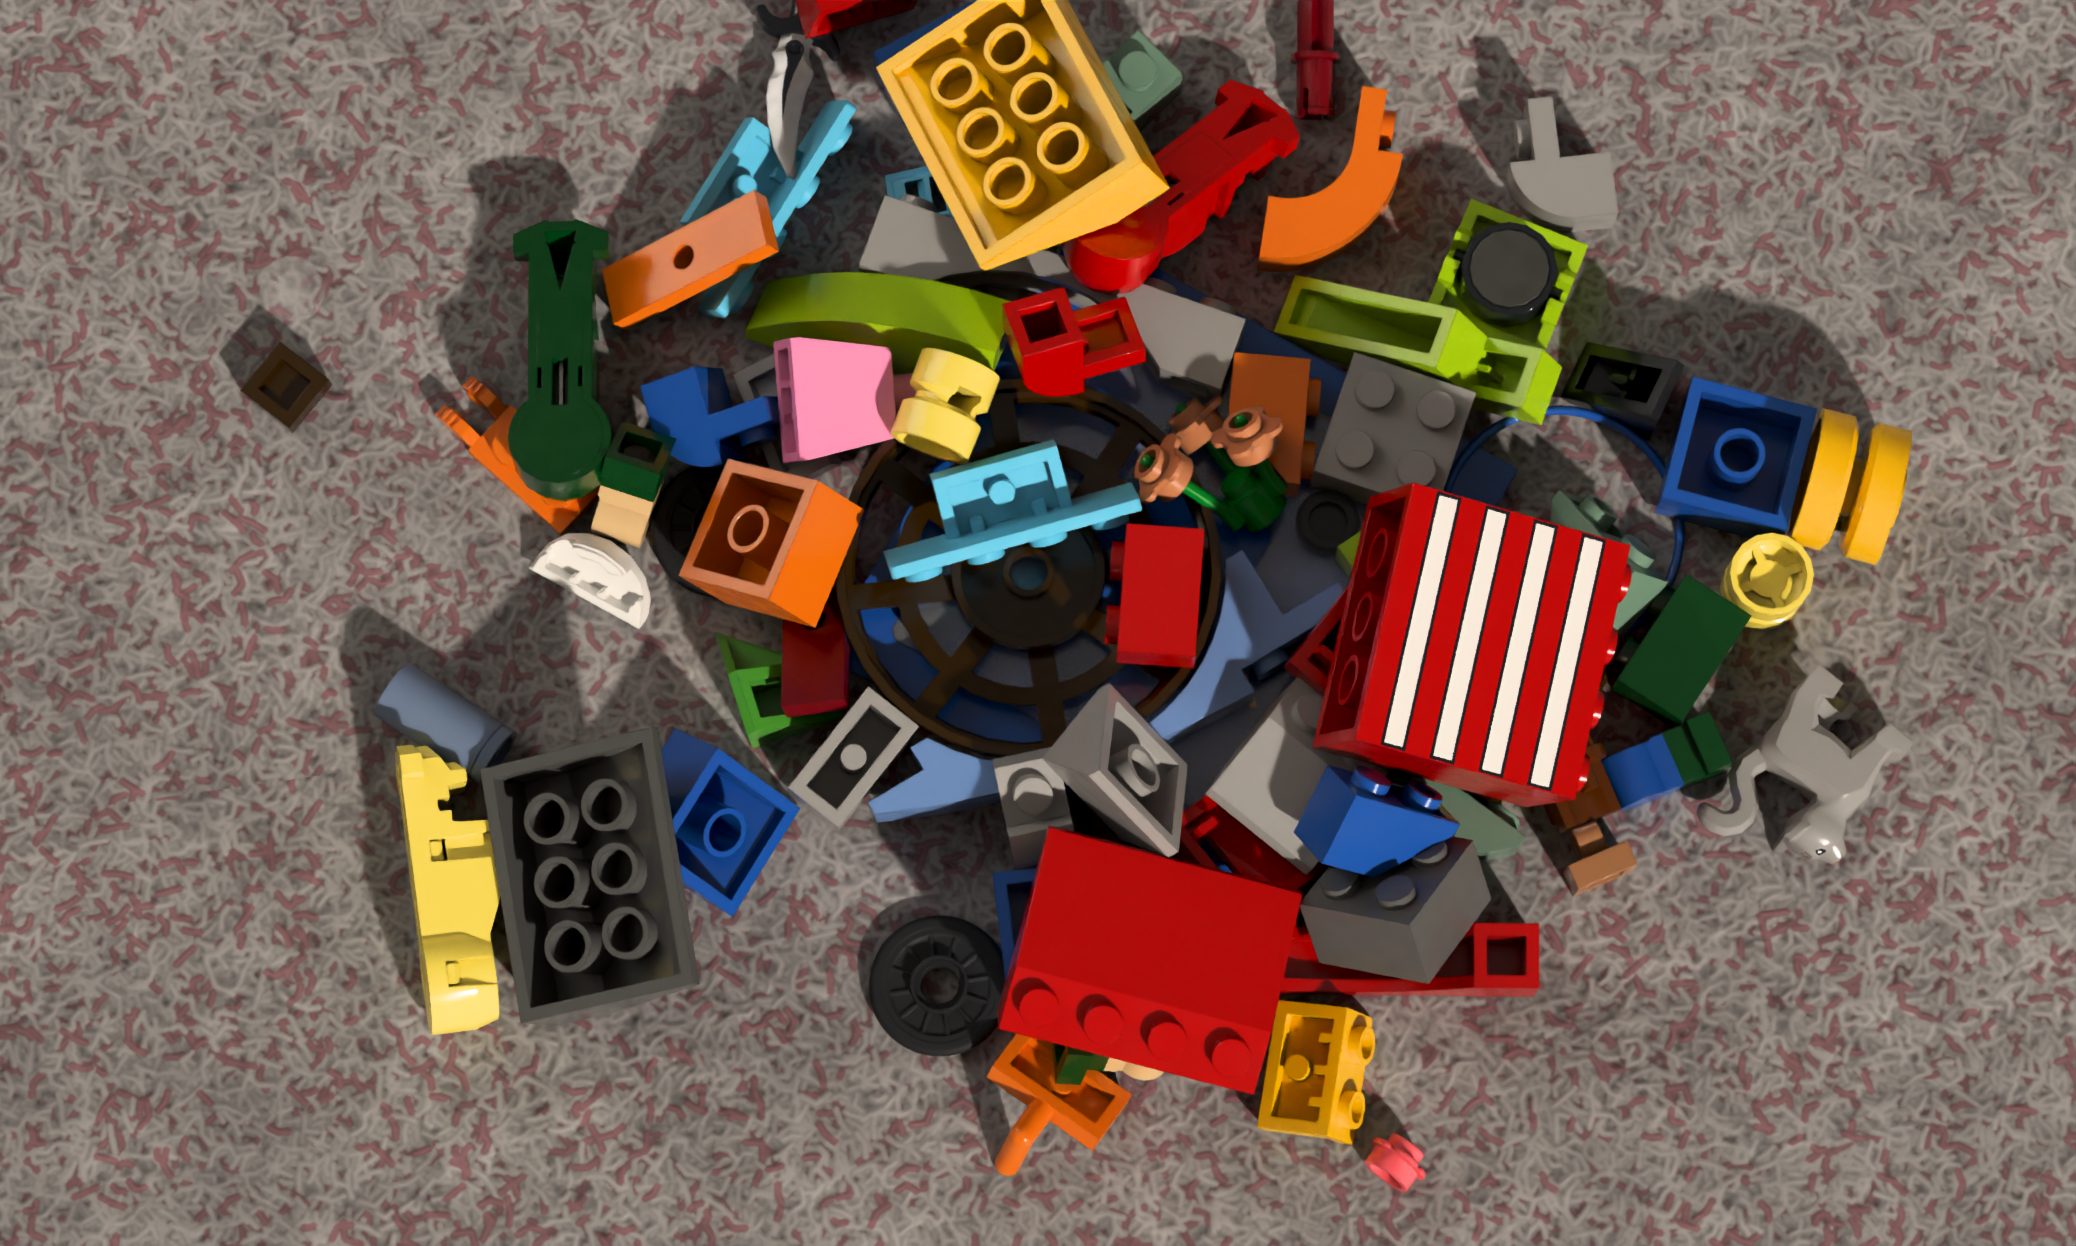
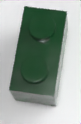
[1610,574,1752,728]

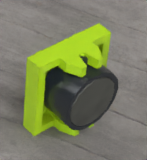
[1428,199,1589,351]

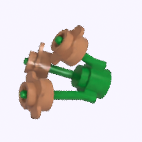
[1134,395,1288,532]

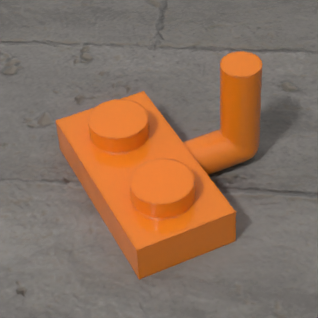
[986,1033,1132,1176]

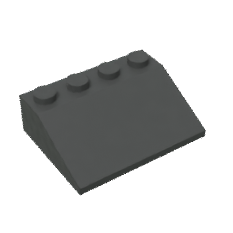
[480,727,700,1026]

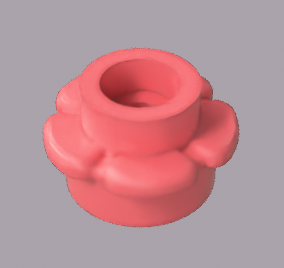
[1364,1133,1426,1192]

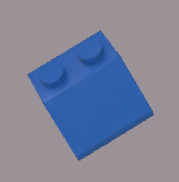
[661,728,800,917]

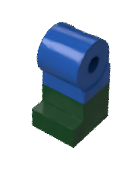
[1601,711,1733,811]

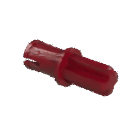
[1291,0,1340,120]

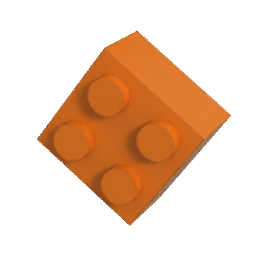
[678,459,864,628]

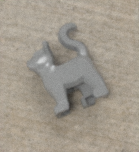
[1696,664,1914,865]

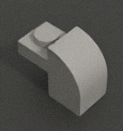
[1505,96,1618,232]
[992,747,1074,870]

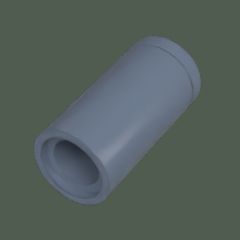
[374,662,517,785]

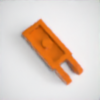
[435,376,600,536]

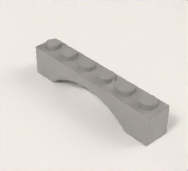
[859,194,1246,401]

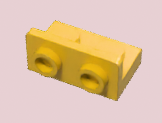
[1257,1000,1375,1145]

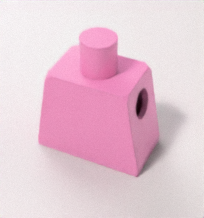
[773,337,916,463]

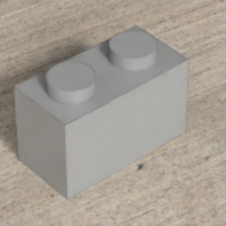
[788,686,919,833]

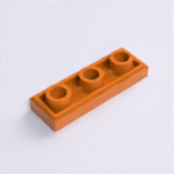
[602,190,779,330]

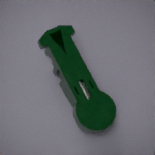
[508,219,613,502]

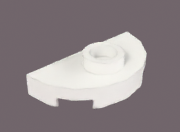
[529,533,651,629]

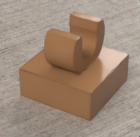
[1563,820,1638,897]

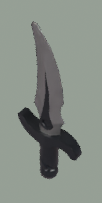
[756,0,840,179]

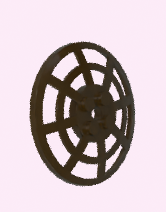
[836,379,1222,758]

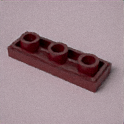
[781,580,850,717]

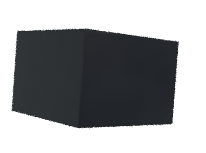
[1560,342,1684,440]

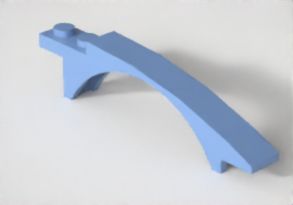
[868,550,1343,823]

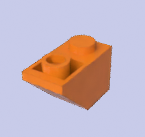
[1228,352,1321,497]

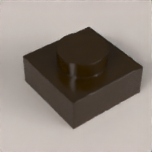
[240,342,332,433]

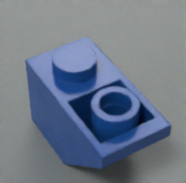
[1294,765,1460,877]

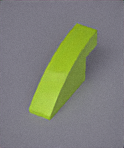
[745,272,1011,374]
[1274,275,1562,425]

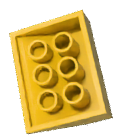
[876,0,1170,271]

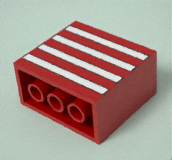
[1312,483,1632,807]

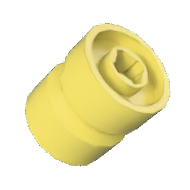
[891,348,1000,464]
[1720,533,1814,630]

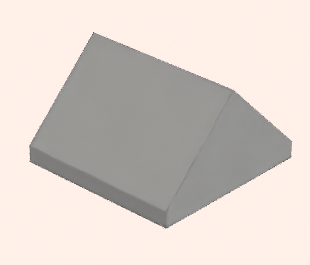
[1042,683,1188,857]

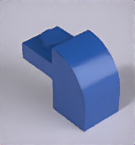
[640,366,780,467]

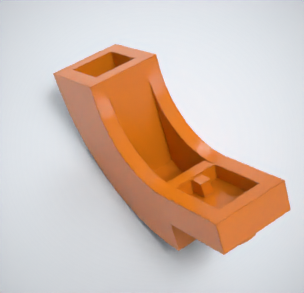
[1257,86,1403,272]

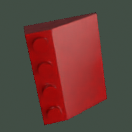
[997,825,1302,1095]

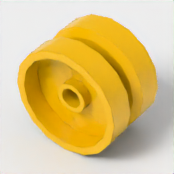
[1787,408,1912,565]

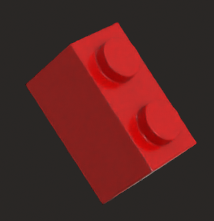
[1105,523,1204,668]

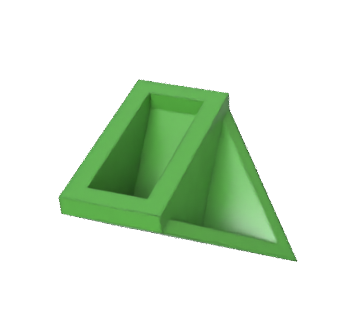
[715,632,846,749]

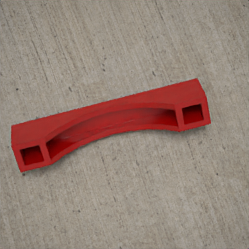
[1280,923,1539,997]

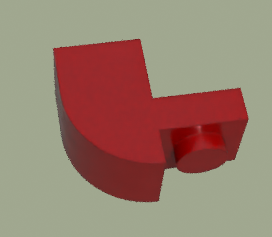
[1002,287,1146,397]

